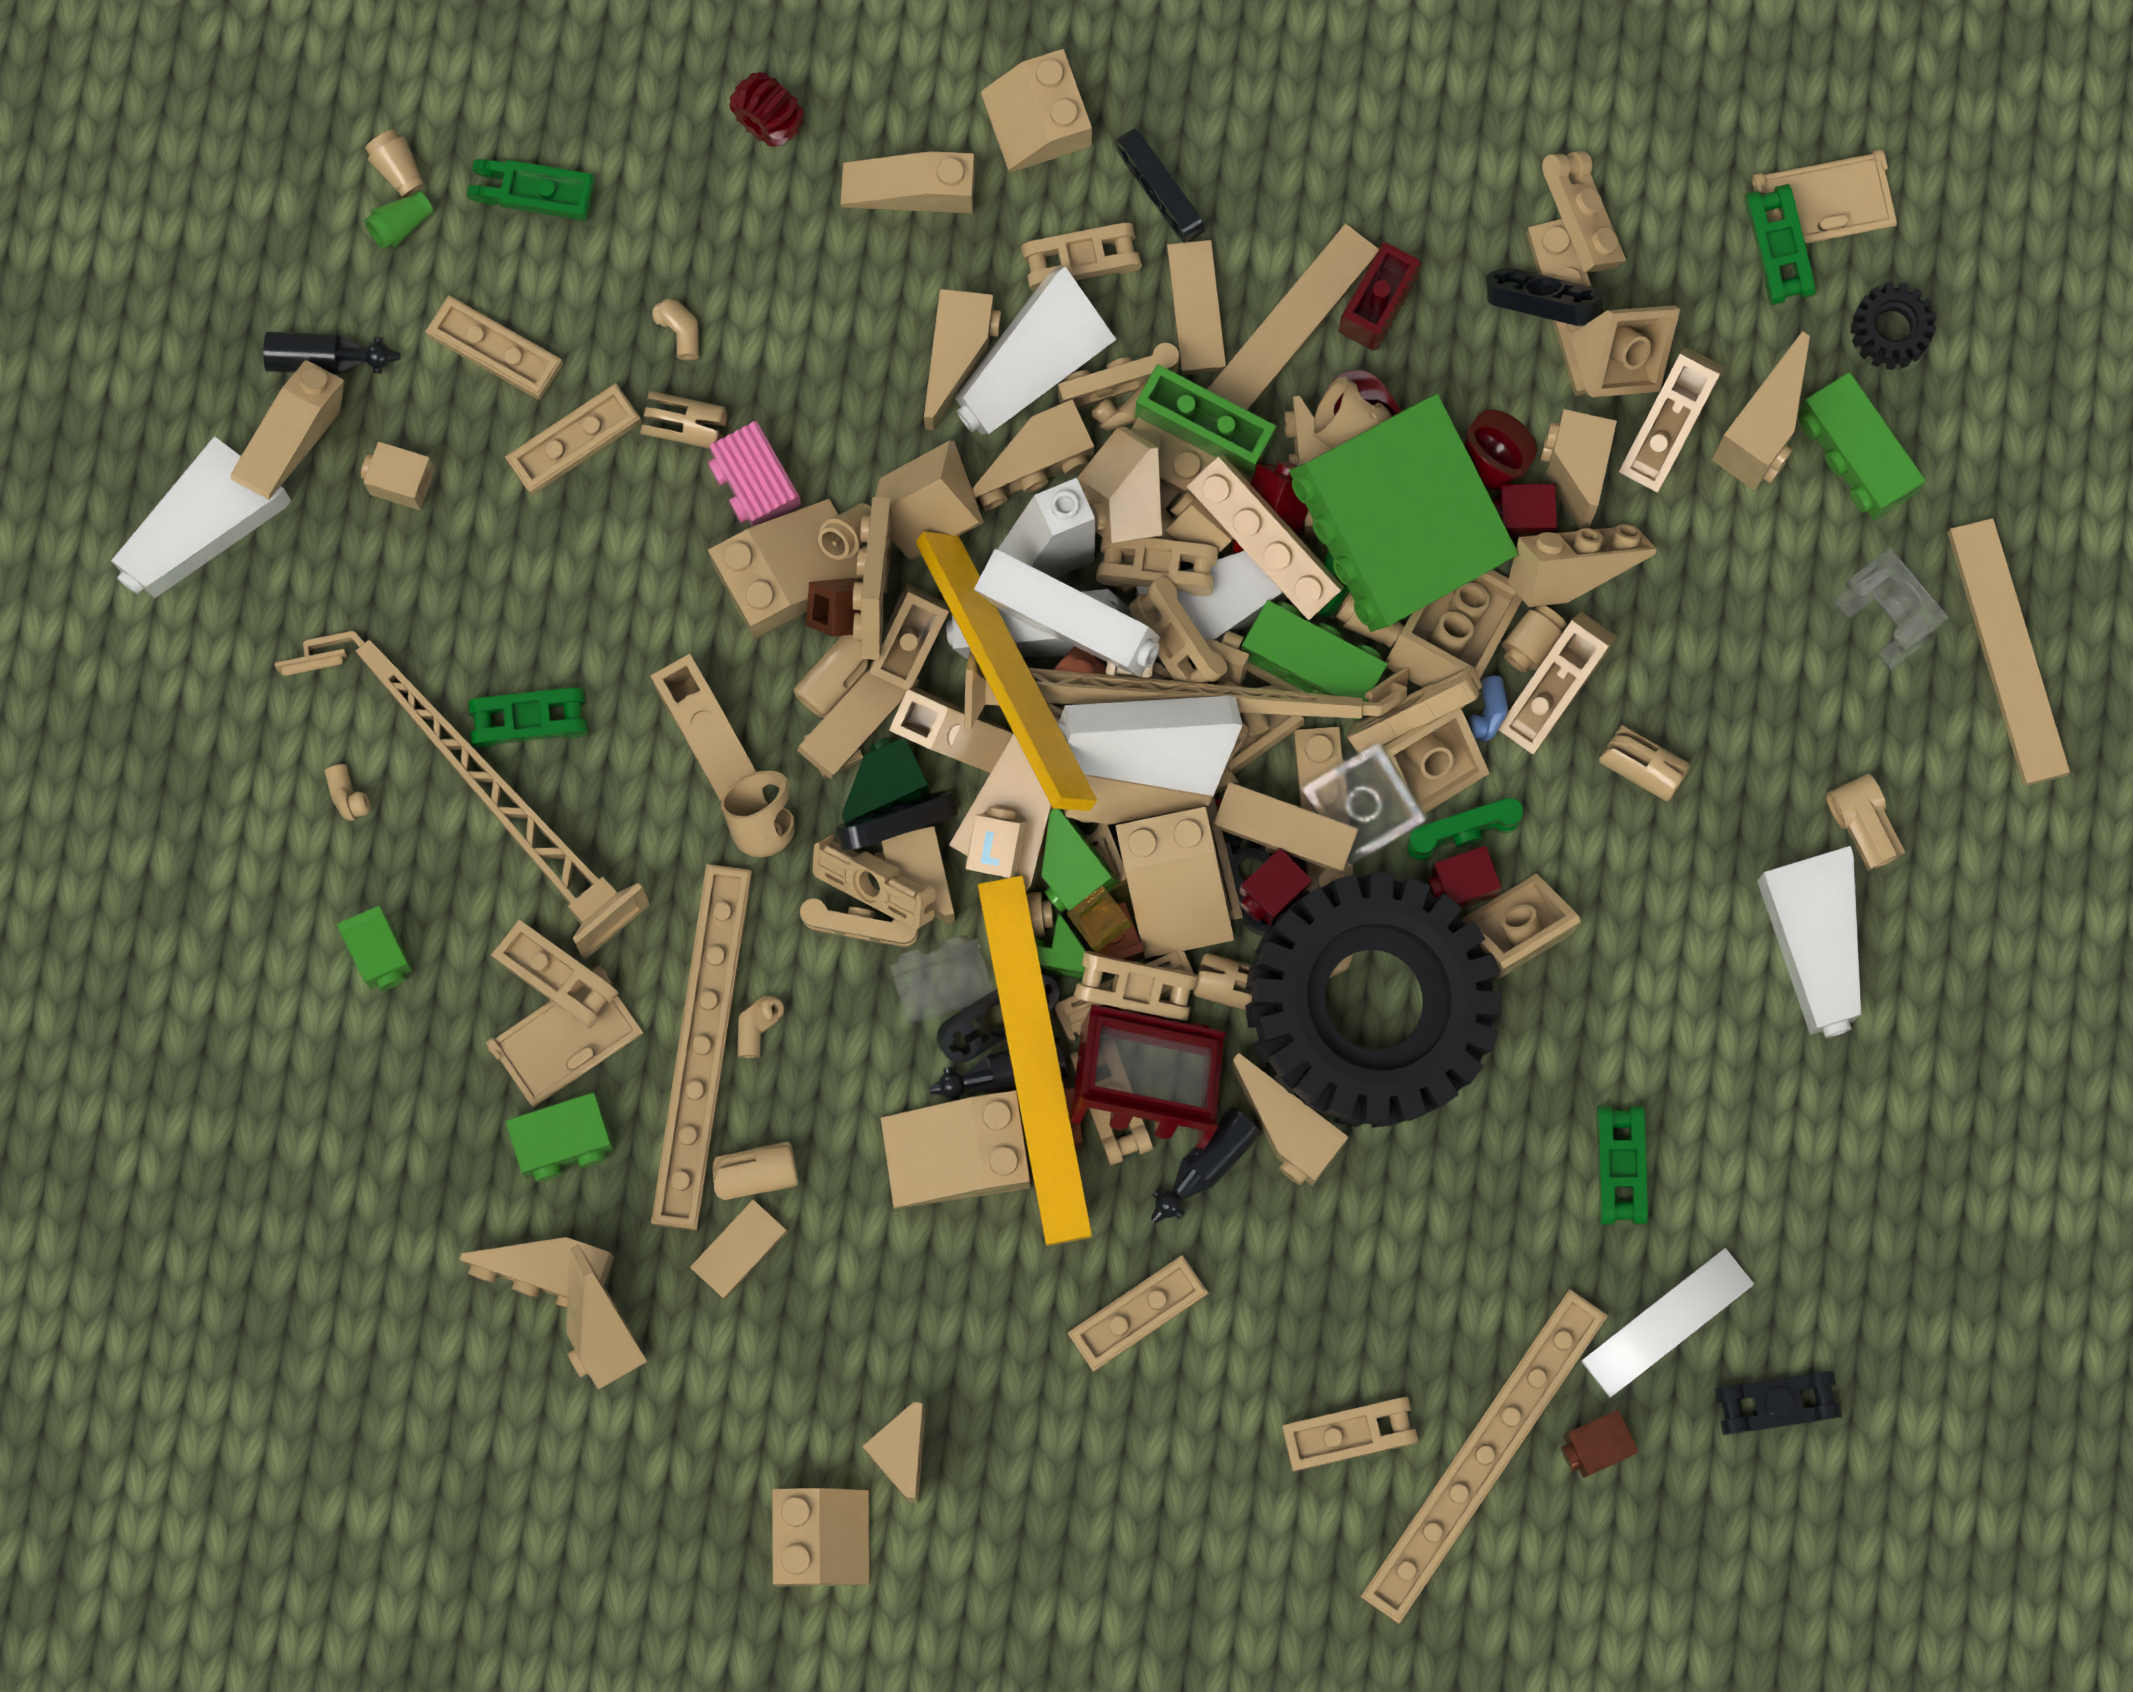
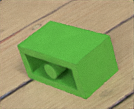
[506,1092,615,1182]

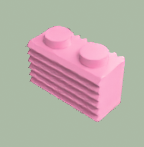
[707,421,801,527]

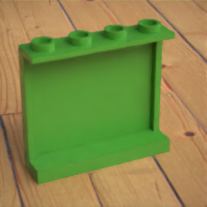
[1288,393,1519,632]

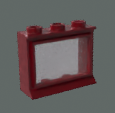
[1071,1005,1226,1149]

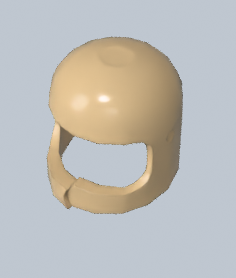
[1312,376,1392,448]
[721,770,795,858]

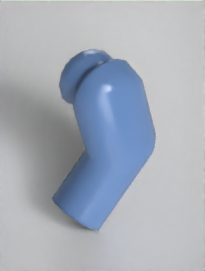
[1467,676,1508,742]

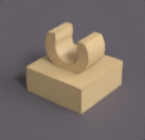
[1206,631,1249,686]

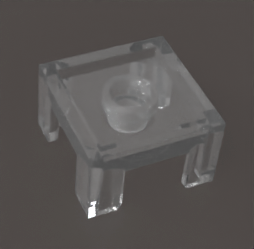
[1834,548,1949,672]

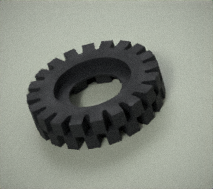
[1245,872,1502,1128]

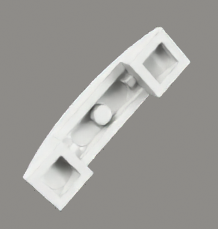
[1581,1248,1754,1398]

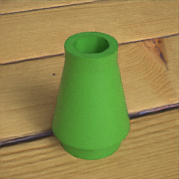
[364,191,433,249]

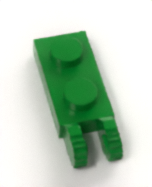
[466,159,595,221]

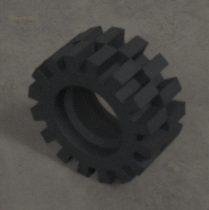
[1850,282,1936,370]

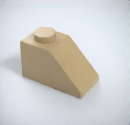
[869,584,949,691]
[875,826,955,924]

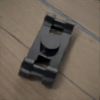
[1715,1371,1842,1435]

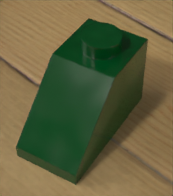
[842,736,929,823]

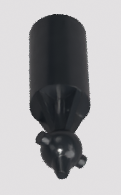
[263,331,401,374]
[929,1037,1068,1102]
[1151,1106,1262,1223]

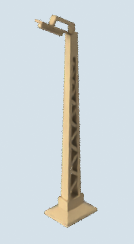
[274,631,650,961]
[964,650,1409,731]

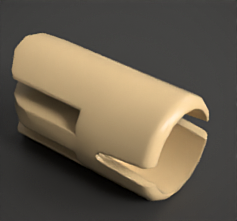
[640,391,727,449]
[793,635,872,718]
[1599,725,1690,801]
[1193,953,1252,1011]
[712,1142,798,1200]

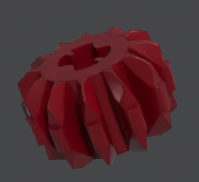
[729,72,805,147]

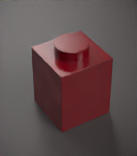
[1250,461,1308,535]
[1491,484,1557,540]
[1427,846,1502,909]
[1239,848,1312,926]

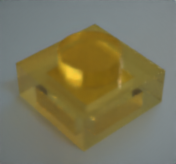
[1067,885,1133,952]

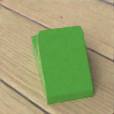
[1035,914,1085,980]

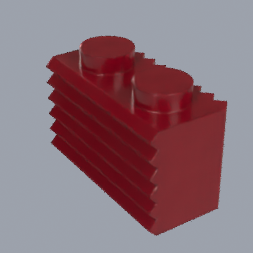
[1338,242,1420,351]

